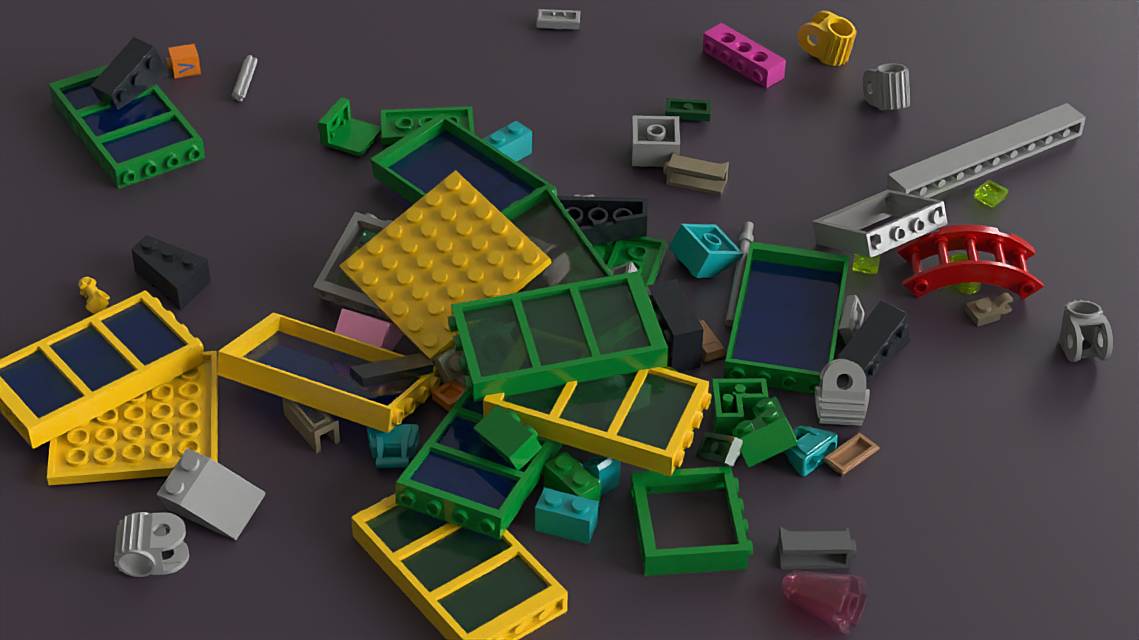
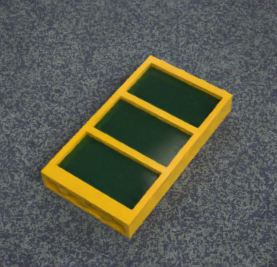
[483,329,712,477]
[351,467,568,640]

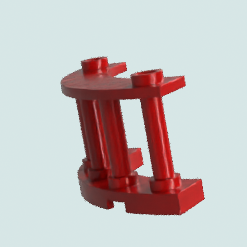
[896,225,1044,299]

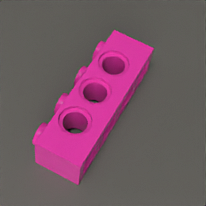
[702,23,786,89]

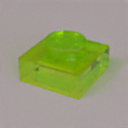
[974,180,1008,208]
[853,254,881,274]

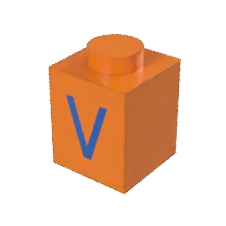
[165,44,201,79]

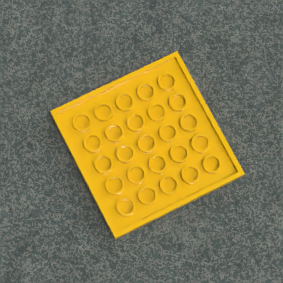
[339,170,552,363]
[47,351,218,486]

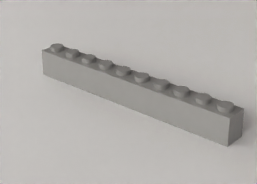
[886,103,1086,198]

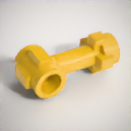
[78,277,110,314]

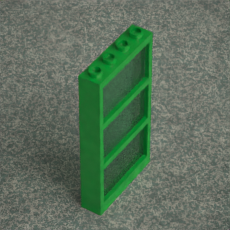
[447,271,668,402]

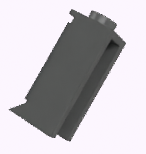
[777,526,856,569]

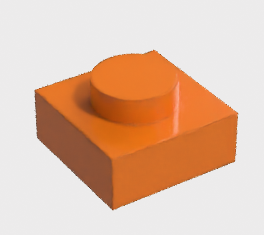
[432,380,466,412]

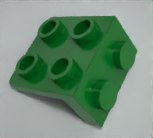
[317,97,382,156]

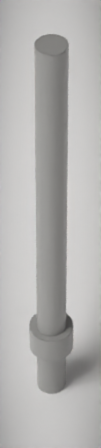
[725,221,754,327]

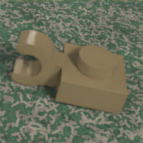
[965,293,1013,327]
[433,347,466,389]

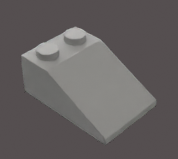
[157,448,265,541]

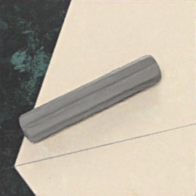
[232,55,257,102]

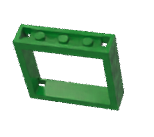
[630,466,753,576]

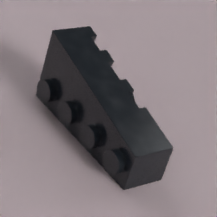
[548,196,648,248]

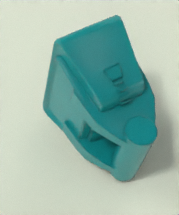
[367,424,420,468]
[784,425,837,477]

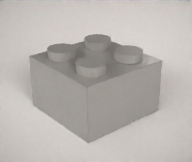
[632,116,680,167]

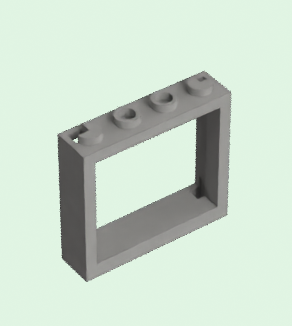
[812,190,948,258]
[313,212,393,323]

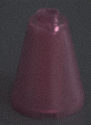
[782,570,867,634]

